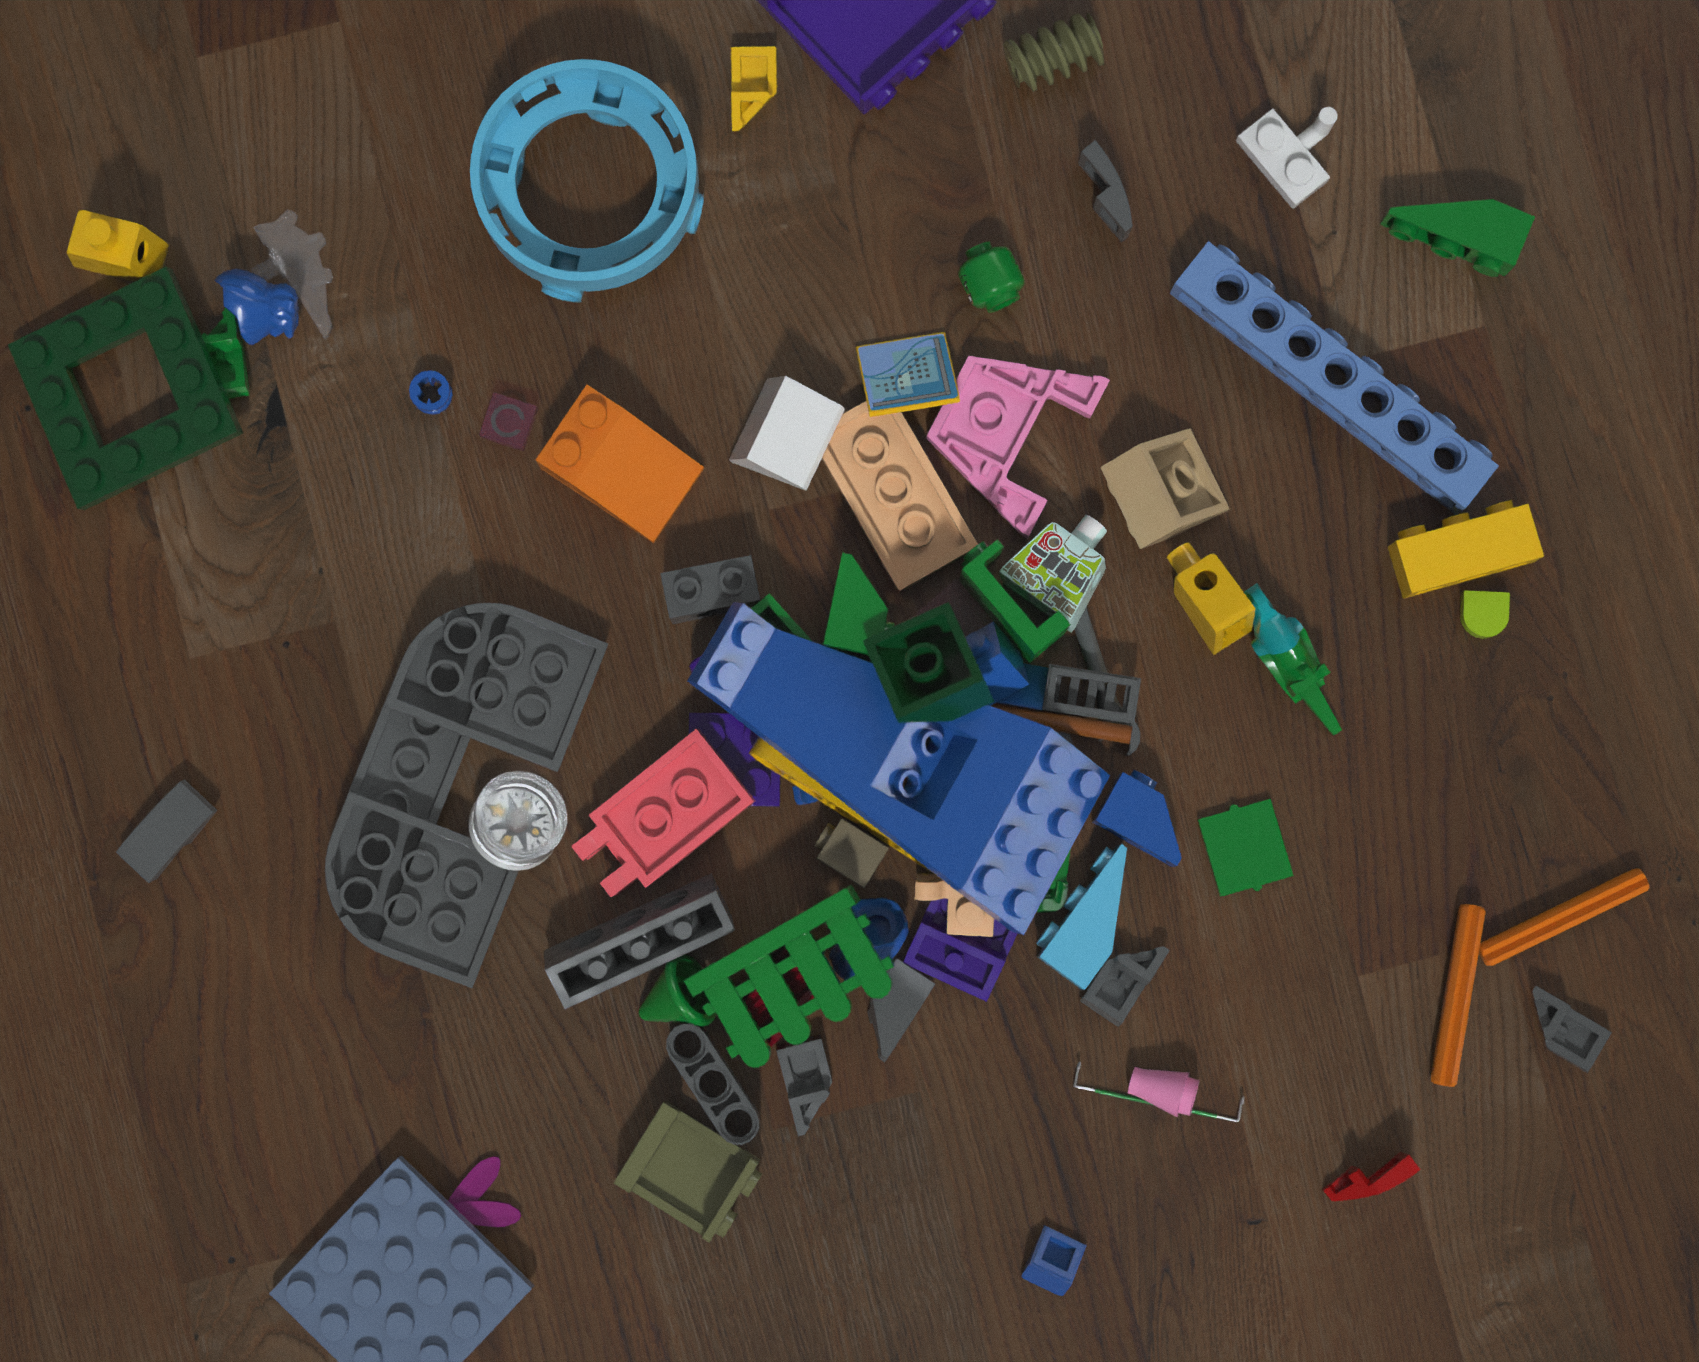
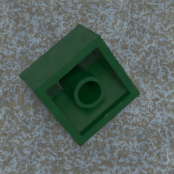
[863,602,994,723]

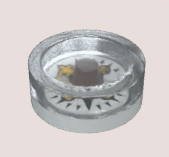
[469,771,567,870]

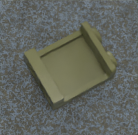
[614,1100,762,1243]

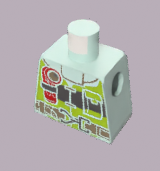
[999,515,1107,633]

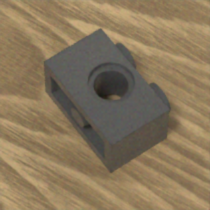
[660,555,761,625]

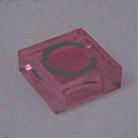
[479,392,538,452]

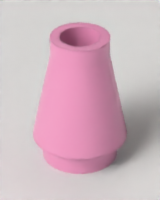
[1128,1067,1199,1117]

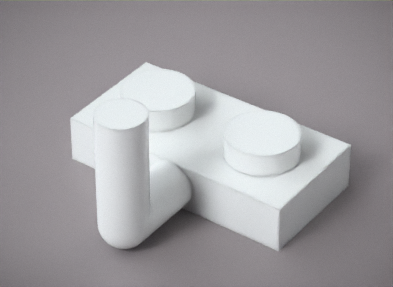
[1236,107,1337,209]

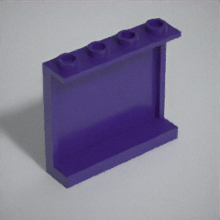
[757,0,996,115]

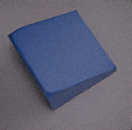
[996,664,1048,711]
[1021,1225,1087,1296]

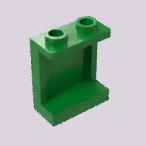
[959,539,1071,664]

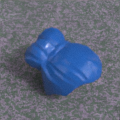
[215,269,299,345]
[829,897,909,981]

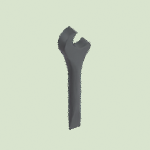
[1074,608,1140,757]

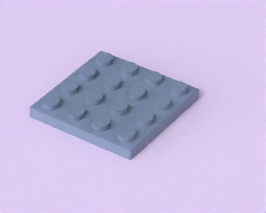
[269,1156,535,1362]

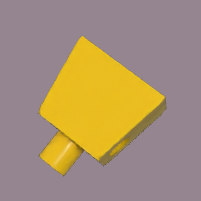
[67,210,169,282]
[1167,542,1256,655]

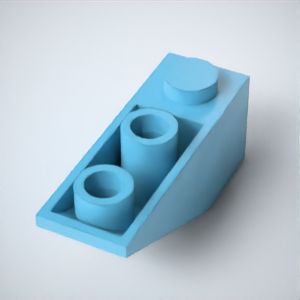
[1036,844,1127,990]

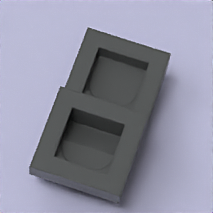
[1078,140,1133,243]
[116,779,218,883]

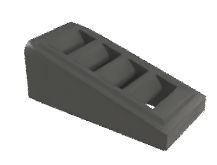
[1043,664,1141,724]

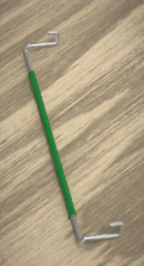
[1073,1061,1245,1122]

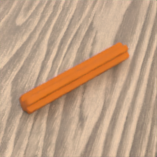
[1479,868,1650,966]
[1430,904,1486,1087]

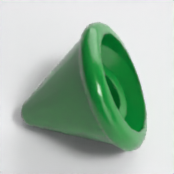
[638,954,716,1027]

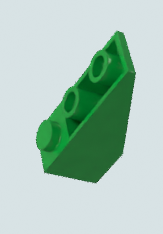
[1380,199,1535,277]

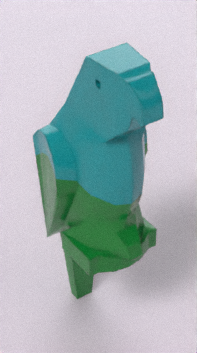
[1244,583,1342,736]

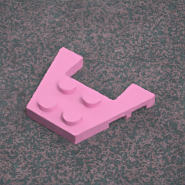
[926,356,1110,539]

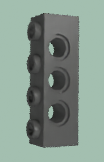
[544,873,735,1009]

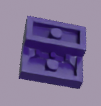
[903,898,1018,1002]

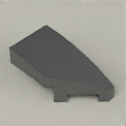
[1080,947,1170,1027]
[867,959,935,1062]
[1532,986,1612,1074]
[776,1034,832,1136]

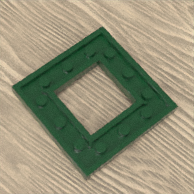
[8,266,243,510]

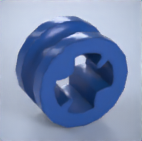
[409,370,453,415]

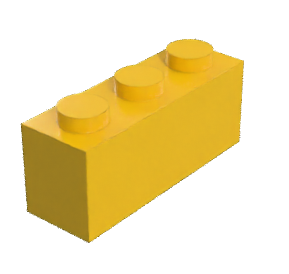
[1388,500,1544,599]

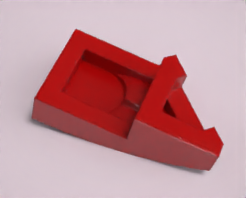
[1322,1152,1421,1201]

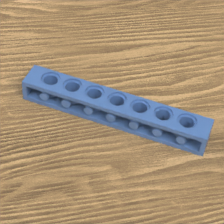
[1170,241,1499,515]

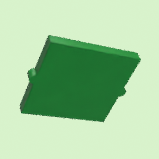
[1197,799,1294,897]

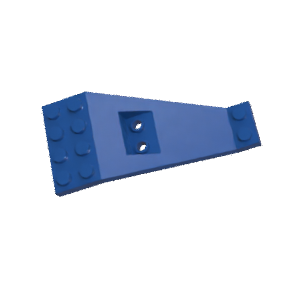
[687,602,1110,935]

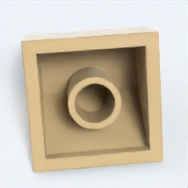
[1100,428,1230,549]

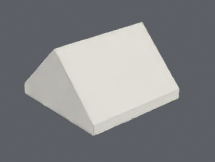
[729,376,845,491]

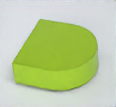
[1460,590,1510,639]

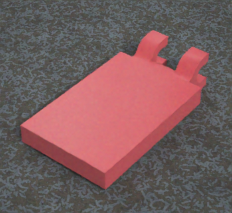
[571,729,756,897]

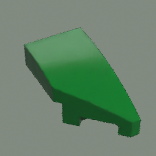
[202,308,250,399]

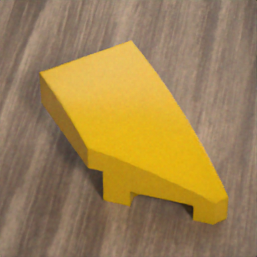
[731,46,777,131]

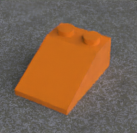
[536,385,704,543]

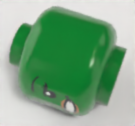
[958,241,1025,313]

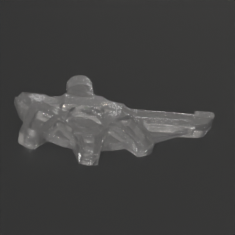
[251,210,333,340]

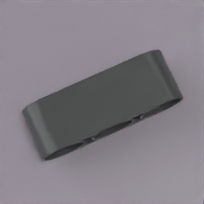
[666,1024,760,1145]

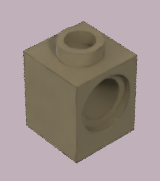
[814,819,889,888]

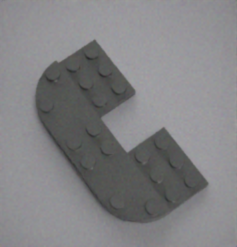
[325,603,608,988]

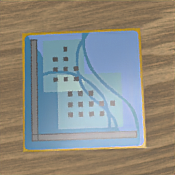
[856,332,960,417]

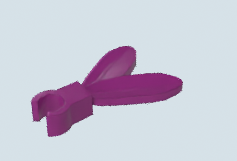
[448,1156,521,1227]

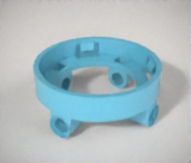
[470,59,704,302]

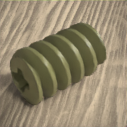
[1003,12,1104,92]

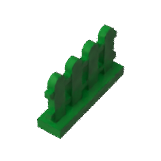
[684,884,895,1068]

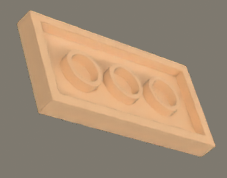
[822,401,978,593]

